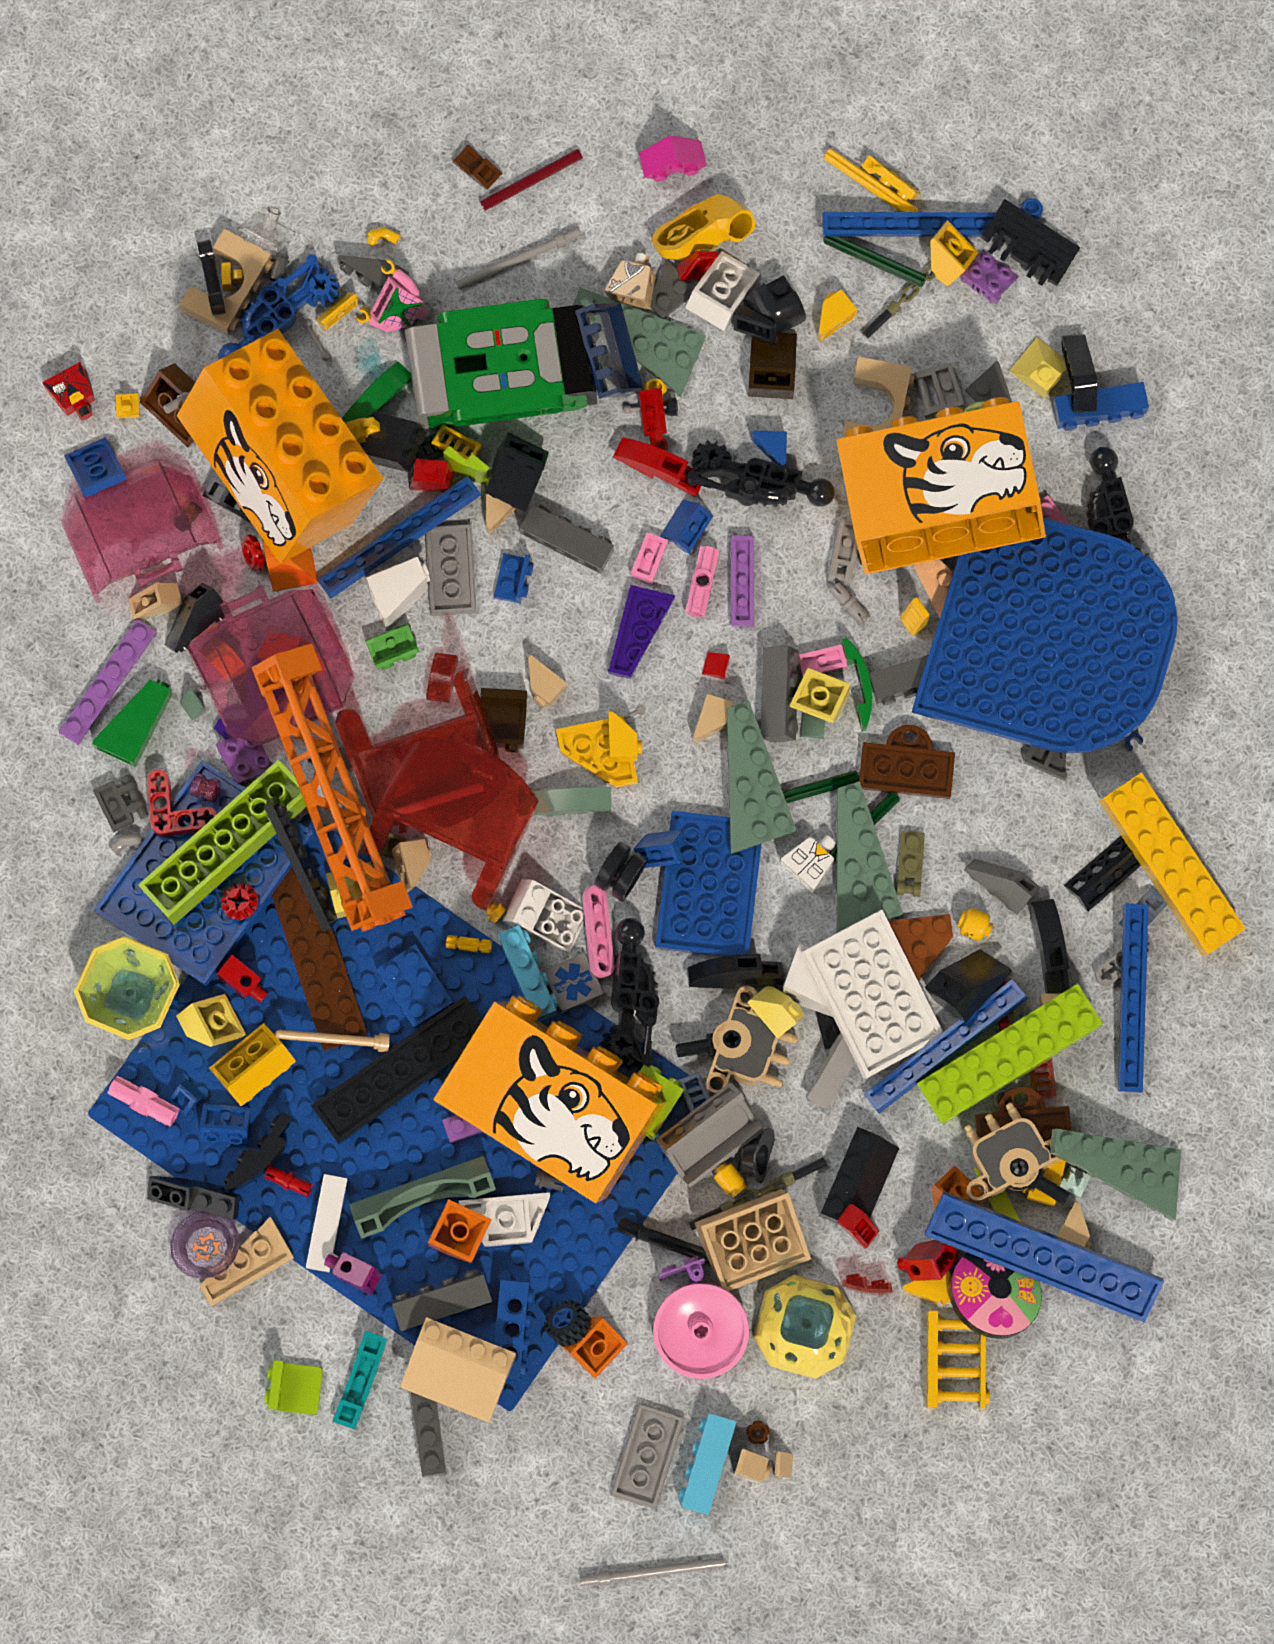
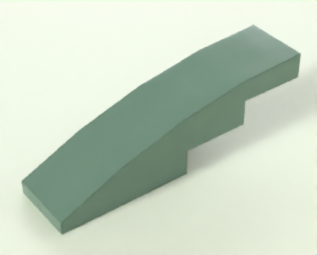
[518,787,611,816]

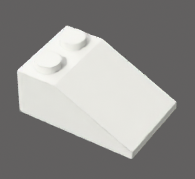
[685,251,760,331]

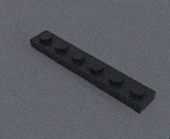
[264,796,337,932]

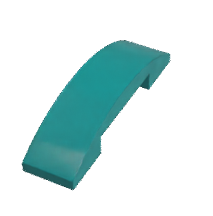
[332,1331,388,1430]

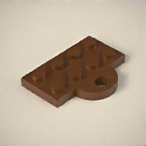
[859,725,955,799]
[974,1086,1071,1142]

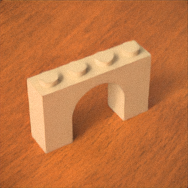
[179,229,274,335]
[842,357,915,438]

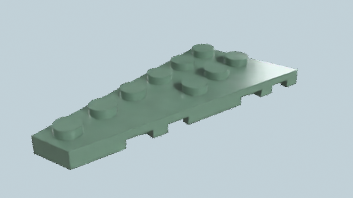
[572,287,706,397]
[727,701,797,855]
[836,781,903,933]
[1050,1129,1181,1220]

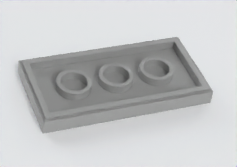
[426,524,477,616]
[610,1403,685,1510]

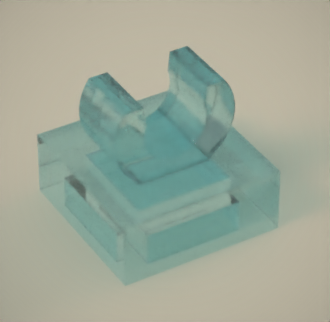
[357,352,383,380]

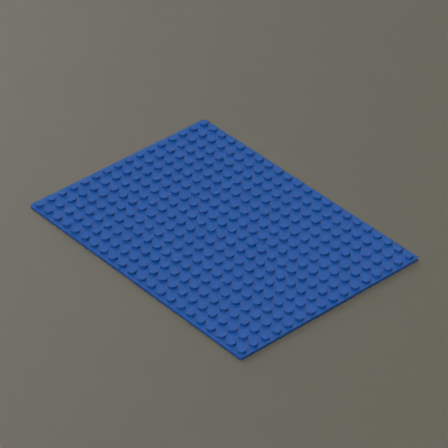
[88,814,705,1411]

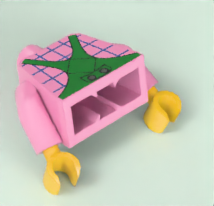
[356,259,428,332]

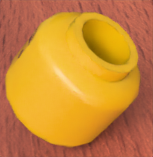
[957,907,993,942]

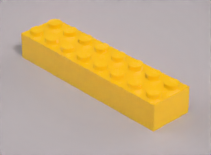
[1098,772,1246,956]

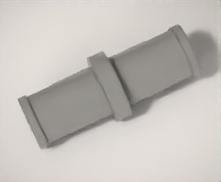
[829,582,871,626]

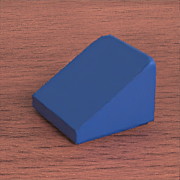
[167,1080,203,1116]

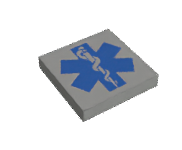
[542,953,604,1014]

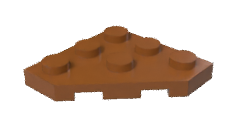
[888,914,953,981]

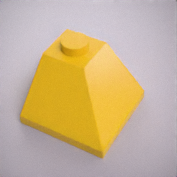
[931,220,979,286]

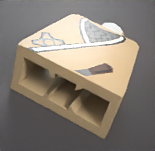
[605,253,655,309]

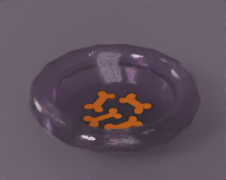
[170,1211,240,1279]

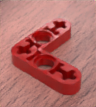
[147,769,217,837]

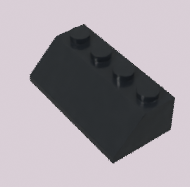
[820,1126,899,1225]

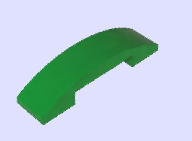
[342,362,412,423]
[841,638,873,731]

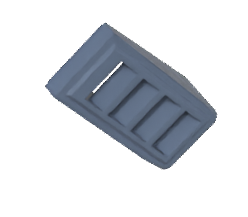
[677,1072,710,1113]

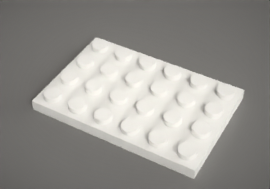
[801,910,943,1078]

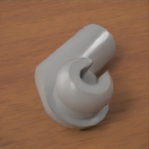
[109,833,144,855]

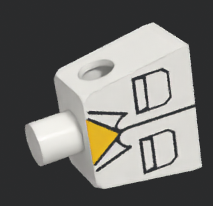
[780,835,836,893]

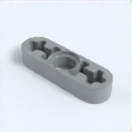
[1095,938,1154,986]

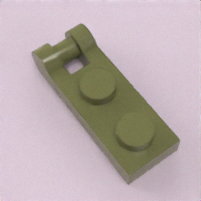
[897,831,925,897]

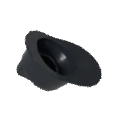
[737,1128,775,1184]

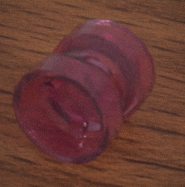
[190,773,221,802]

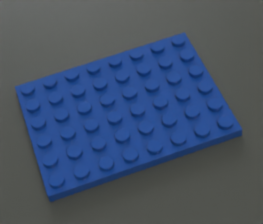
[93,760,315,986]

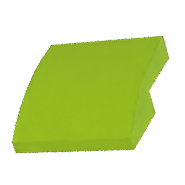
[443,446,490,484]

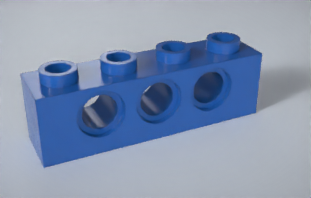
[494,1280,534,1380]

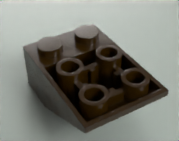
[748,332,797,399]

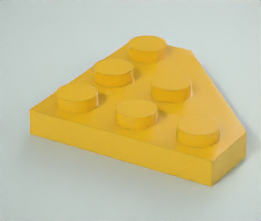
[556,715,638,788]

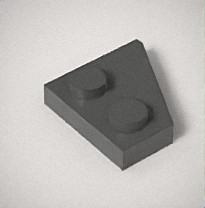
[965,361,1012,403]
[1024,746,1067,781]

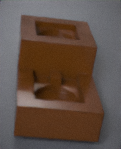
[452,145,503,190]

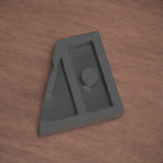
[650,259,694,319]

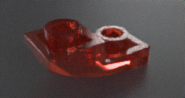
[426,653,458,703]
[841,1274,893,1295]

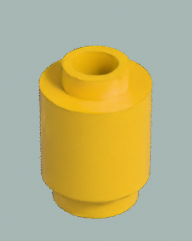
[713,1163,747,1199]

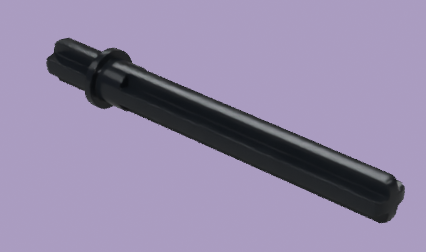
[617,1219,710,1265]

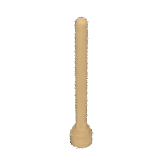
[275,1030,389,1052]

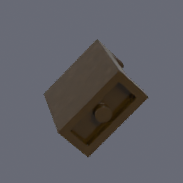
[477,688,528,753]

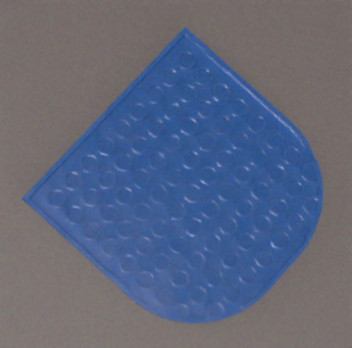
[912,518,1178,753]

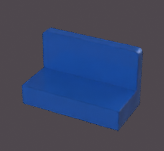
[660,500,713,554]
[634,829,685,868]

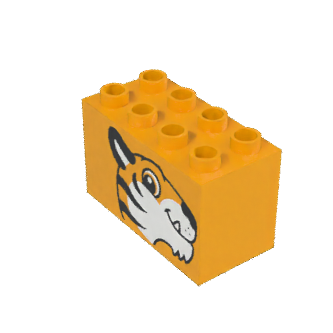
[177,329,384,564]
[836,397,1046,575]
[433,995,666,1203]

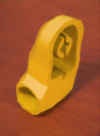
[652,194,756,260]

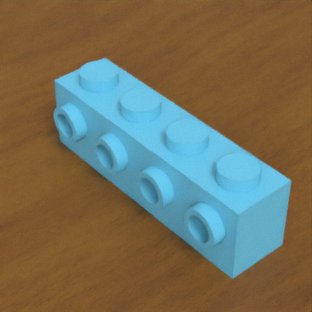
[498,925,559,1022]
[678,1413,736,1516]

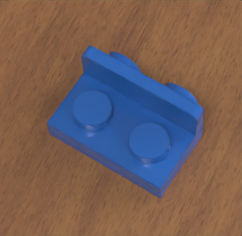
[494,553,534,604]
[200,1104,251,1145]

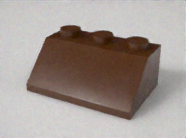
[140,363,195,448]

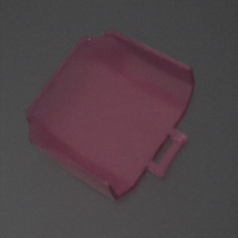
[61,457,223,603]
[187,585,354,746]

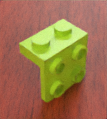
[264,1360,323,1415]

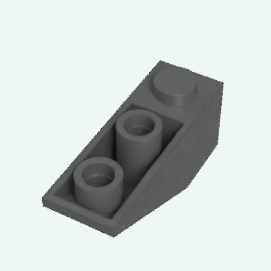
[338,255,409,295]
[964,859,1041,915]

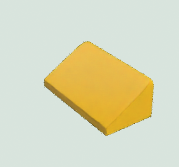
[315,292,359,331]

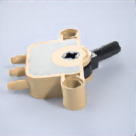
[675,986,798,1097]
[964,1102,1070,1204]

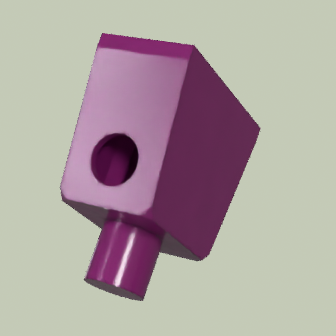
[324,1252,382,1296]

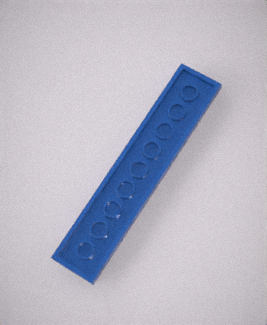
[925,1191,1164,1323]

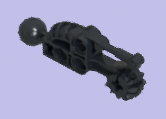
[686,440,835,507]
[1086,447,1154,562]
[599,918,660,1068]

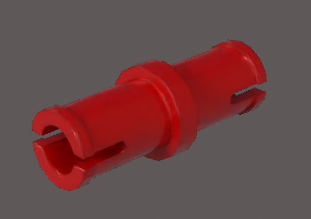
[264,1165,314,1198]

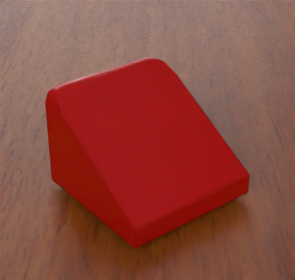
[702,652,730,680]

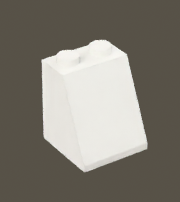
[366,557,430,630]
[783,944,833,1017]

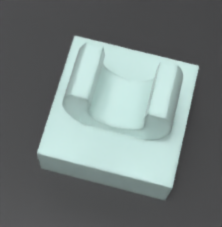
[1060,1166,1091,1198]

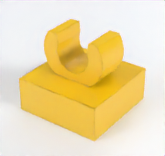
[221,262,244,291]
[116,393,140,418]

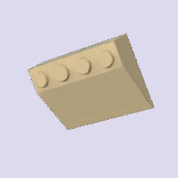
[695,1189,811,1291]
[400,1317,516,1423]

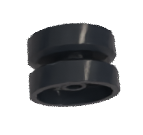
[594,841,648,902]

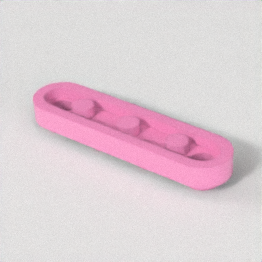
[582,885,615,978]

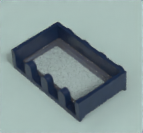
[575,303,644,399]

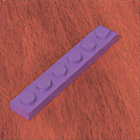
[59,620,157,745]

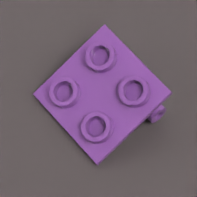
[960,250,1019,304]
[215,730,272,786]
[658,1256,705,1283]

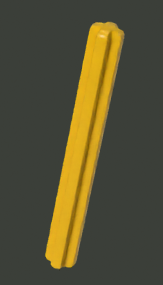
[824,148,919,212]

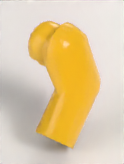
[366,227,401,246]

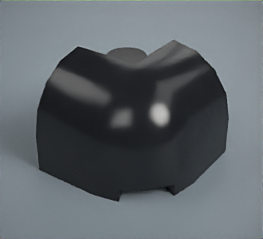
[744,275,806,333]

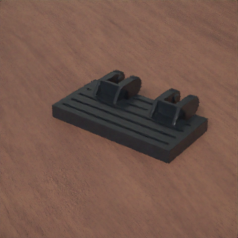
[980,199,1080,286]

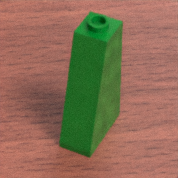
[92,680,173,767]

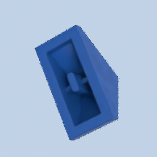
[751,431,787,467]

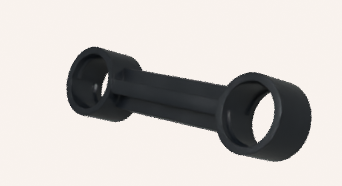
[197,240,226,316]

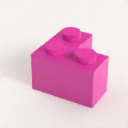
[639,135,707,182]

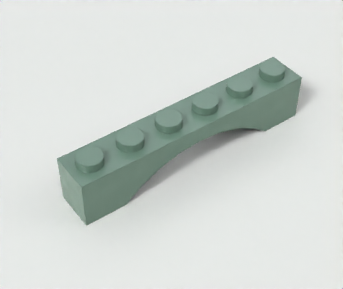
[349,1156,496,1239]

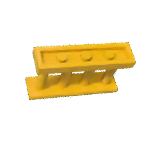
[926,1311,990,1410]

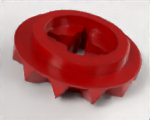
[242,534,265,571]
[221,883,258,920]

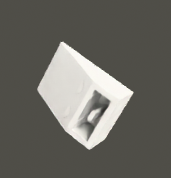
[502,879,585,953]

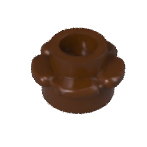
[746,1421,770,1444]

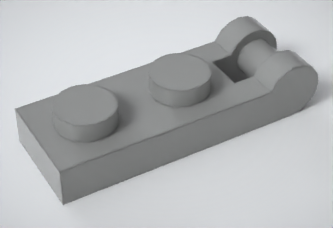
[827,519,858,586]

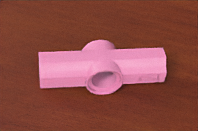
[685,546,720,618]
[108,1076,180,1127]

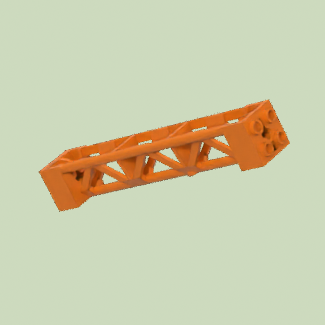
[251,643,413,932]

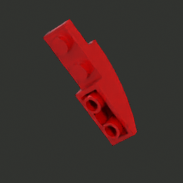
[613,437,701,497]

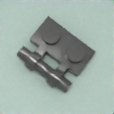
[93,774,149,833]

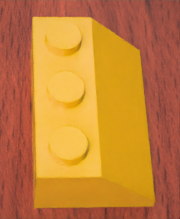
[209,1023,296,1106]

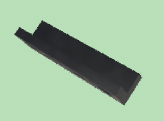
[1064,836,1141,912]

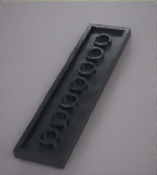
[311,996,483,1144]

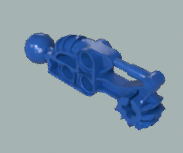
[218,254,340,360]

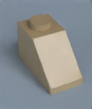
[486,494,516,535]
[128,583,182,620]
[528,655,567,709]
[693,694,733,743]
[392,839,431,893]
[1057,1202,1091,1249]
[734,1449,772,1483]

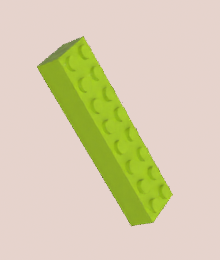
[138,759,306,925]
[917,984,1104,1125]

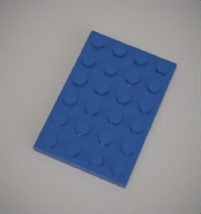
[655,811,762,956]

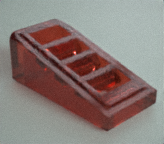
[1029,1058,1057,1099]

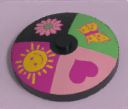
[948,1252,1042,1339]

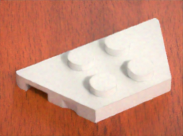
[459,1192,550,1247]

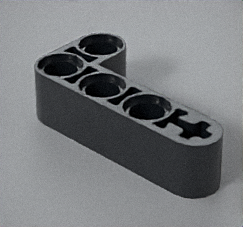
[1061,334,1097,413]

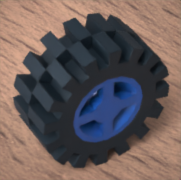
[544,1300,591,1347]

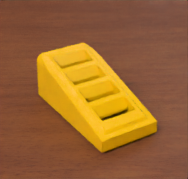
[431,424,482,460]
[900,598,930,635]

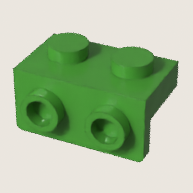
[365,623,420,670]

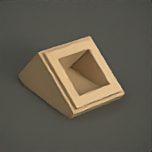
[774,1451,793,1478]

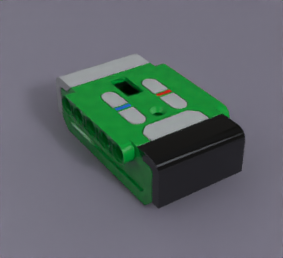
[405,299,597,429]

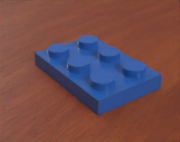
[64,437,127,497]
[376,944,454,1029]

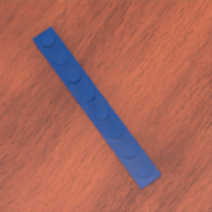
[822,212,996,237]
[317,476,481,599]
[1118,903,1149,1093]
[864,979,1028,1114]

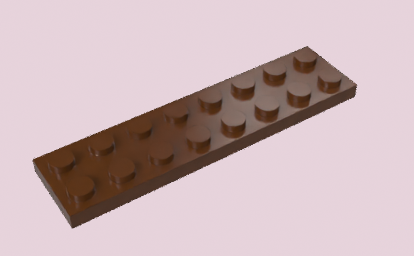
[272,861,368,1052]

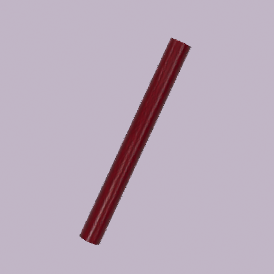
[480,149,583,211]

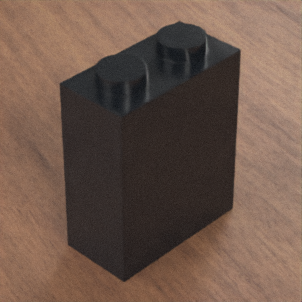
[360,412,427,472]

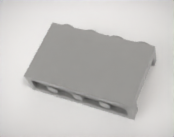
[656,1082,764,1187]

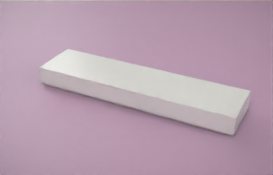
[306,1174,348,1273]

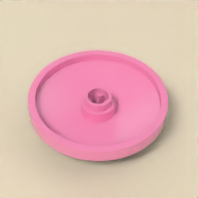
[653,1282,749,1379]

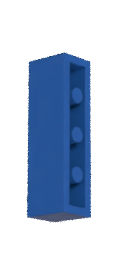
[1052,382,1149,431]

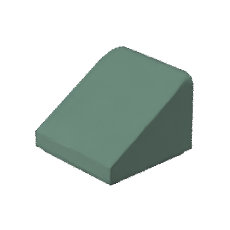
[180,689,206,720]
[801,714,826,739]

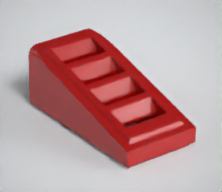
[677,251,718,281]
[837,1204,880,1249]

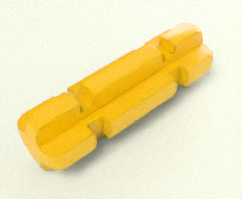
[446,935,492,953]

